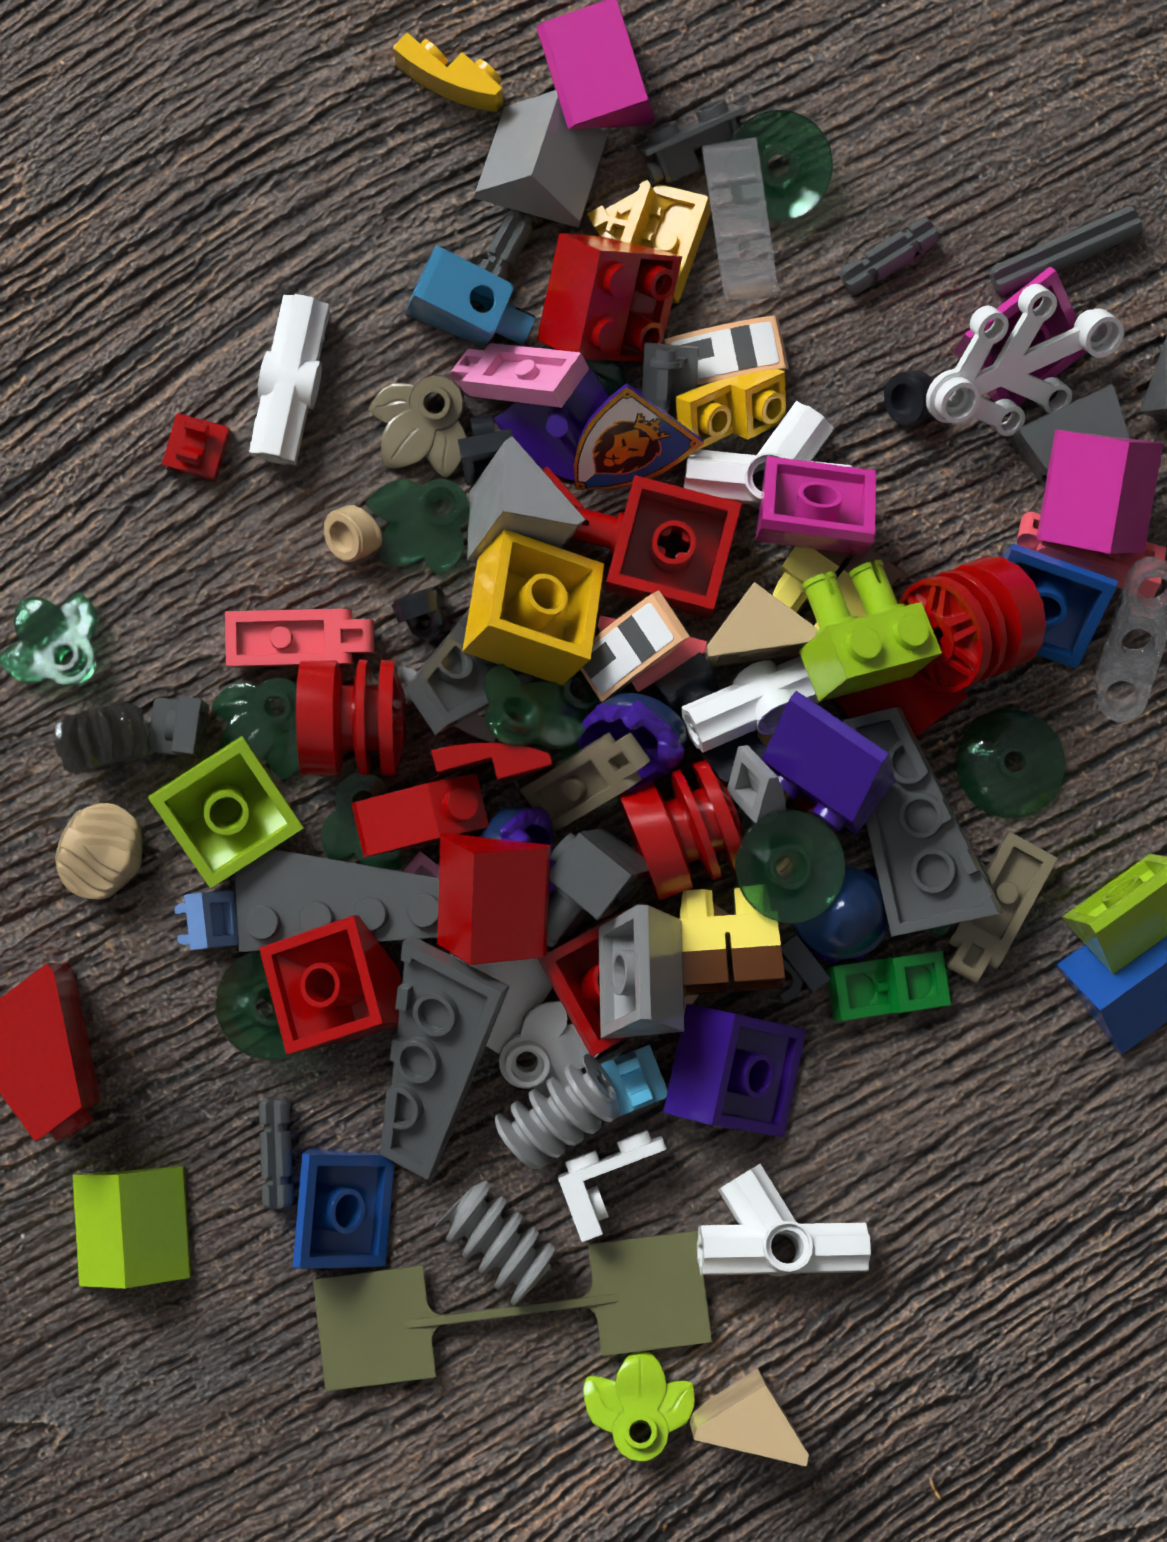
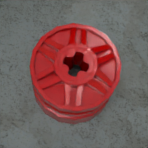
[898,556,1046,692]
[296,660,406,776]
[617,760,748,901]

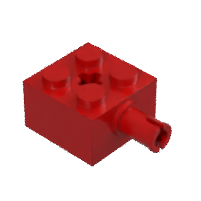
[571,475,742,618]

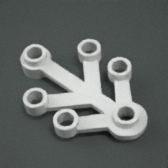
[926,284,1124,436]

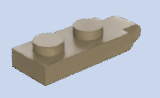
[520,732,650,833]
[947,831,1058,983]

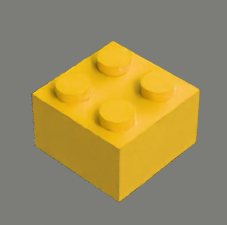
[462,529,604,686]

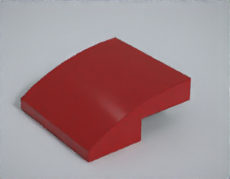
[431,743,553,782]

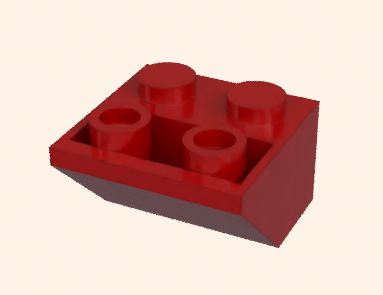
[537,233,683,362]

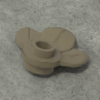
[369,375,467,477]

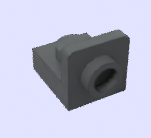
[147,696,210,759]

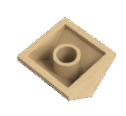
[703,582,818,668]
[689,1369,809,1466]

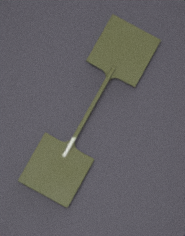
[313,1230,712,1391]

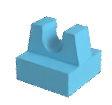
[601,1044,668,1117]

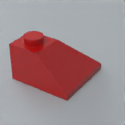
[259,915,402,1055]

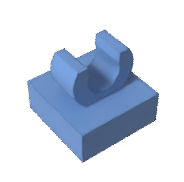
[174,891,239,950]

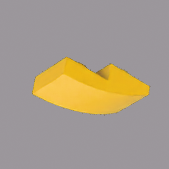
[393,32,504,112]
[675,369,786,453]

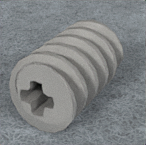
[495,1054,620,1170]
[434,1180,555,1306]

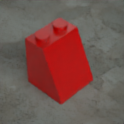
[0,963,101,1143]

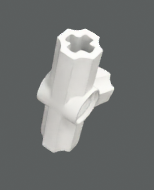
[684,401,851,509]
[697,1164,871,1277]

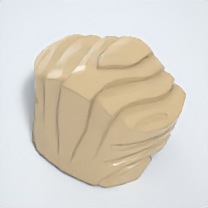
[55,803,143,899]

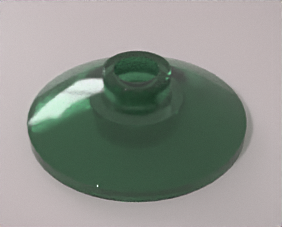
[724,110,833,221]
[955,709,1065,818]
[735,810,845,923]
[215,950,294,1060]

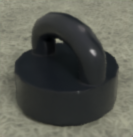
[884,370,935,426]
[391,585,448,640]

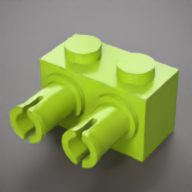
[799,560,942,702]

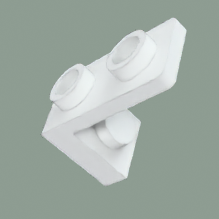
[558,1131,667,1242]

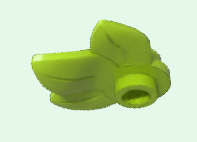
[583,1350,695,1462]

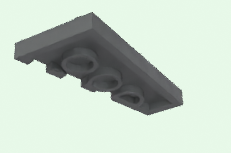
[843,707,1004,937]
[234,849,439,952]
[380,936,510,1180]

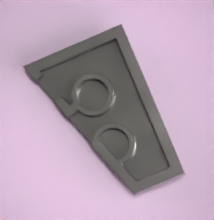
[404,609,541,735]

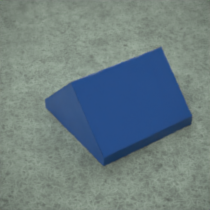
[1000,543,1118,669]
[1055,936,1167,1055]
[293,1148,394,1269]

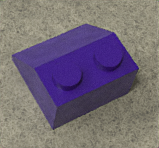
[761,691,896,835]
[663,1003,807,1137]

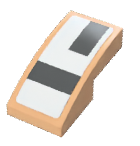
[664,315,789,388]
[580,590,690,702]

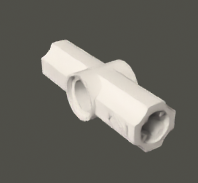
[249,294,330,465]
[681,656,822,752]

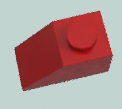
[351,773,489,858]

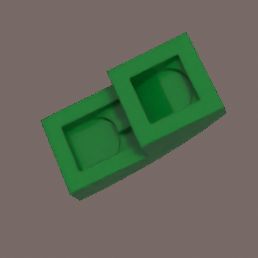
[825,950,951,1021]

